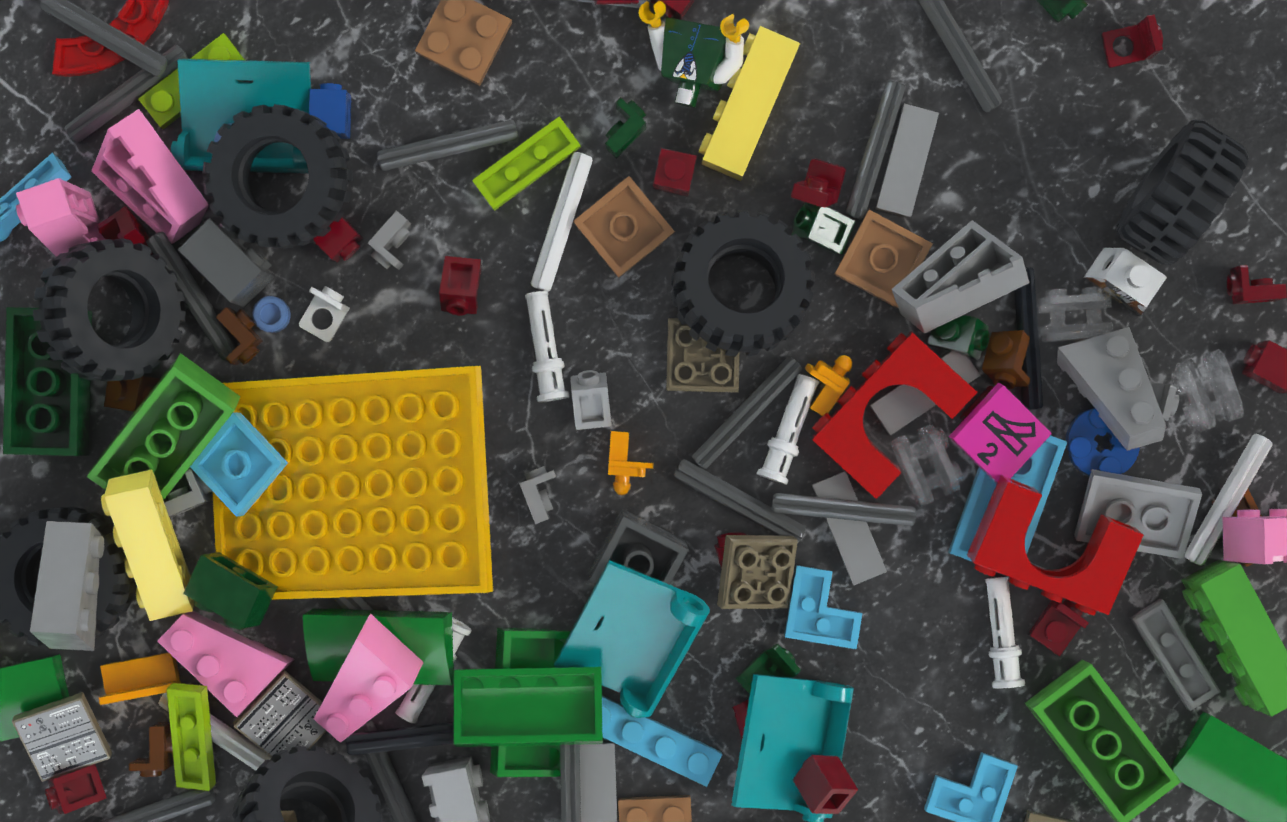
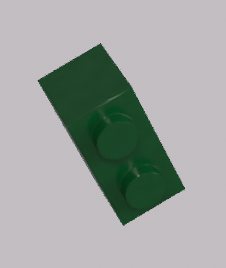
[183,552,278,630]

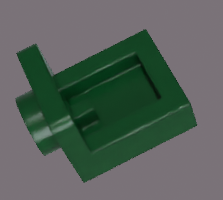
[928,315,990,360]
[736,644,801,694]

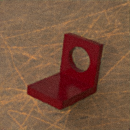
[1101,14,1163,68]

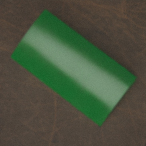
[303,608,454,686]
[490,628,571,777]
[0,654,69,741]
[454,667,603,747]
[1170,711,1287,822]

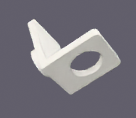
[299,286,350,342]

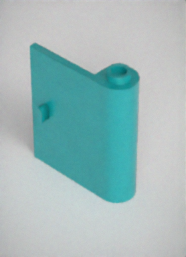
[171,59,311,174]
[554,560,710,718]
[731,674,854,822]

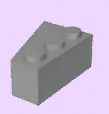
[891,220,1030,333]
[1057,327,1166,451]
[30,521,104,651]
[422,756,490,822]

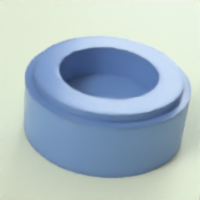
[252,296,291,333]

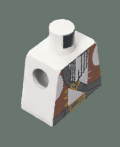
[1083,248,1167,316]

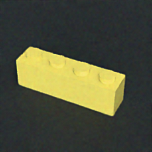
[698,26,800,181]
[101,469,195,621]

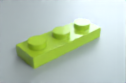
[138,33,246,129]
[472,116,581,211]
[167,683,216,791]

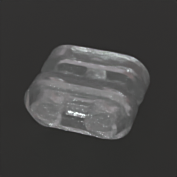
[1038,287,1114,342]
[1171,349,1244,432]
[891,424,964,507]

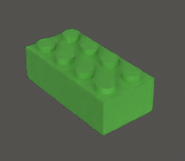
[87,353,241,500]
[1181,560,1287,717]
[1025,660,1181,822]

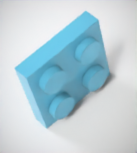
[190,412,288,517]

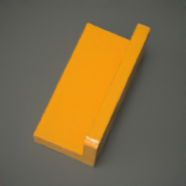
[99,652,181,705]

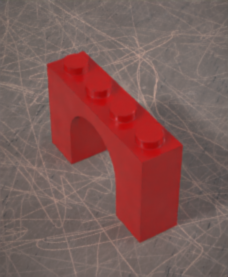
[812,331,978,499]
[967,475,1144,616]

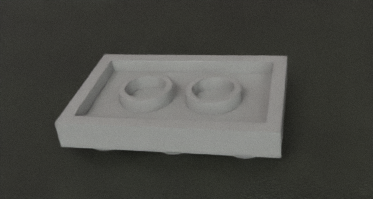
[1074,469,1202,559]

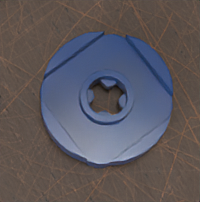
[1066,408,1140,477]

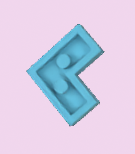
[784,565,862,649]
[924,752,1018,822]

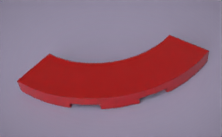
[52,0,169,77]

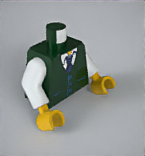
[639,1,749,108]

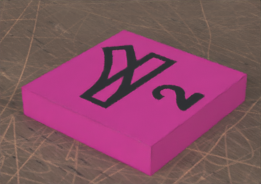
[948,383,1052,484]

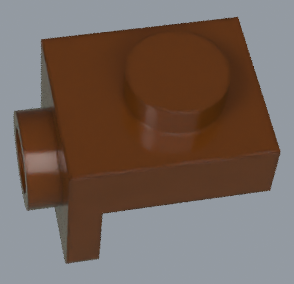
[216,307,263,365]
[981,330,1030,389]
[104,376,160,412]
[129,722,174,777]

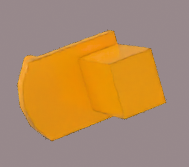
[805,355,852,416]
[608,431,654,495]

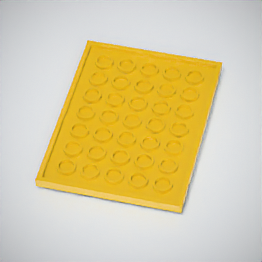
[212,366,493,600]

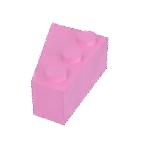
[91,109,209,244]
[16,178,106,257]
[1223,509,1287,565]
[157,611,295,717]
[314,613,424,743]

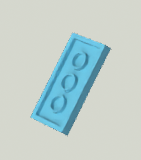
[948,436,1067,561]

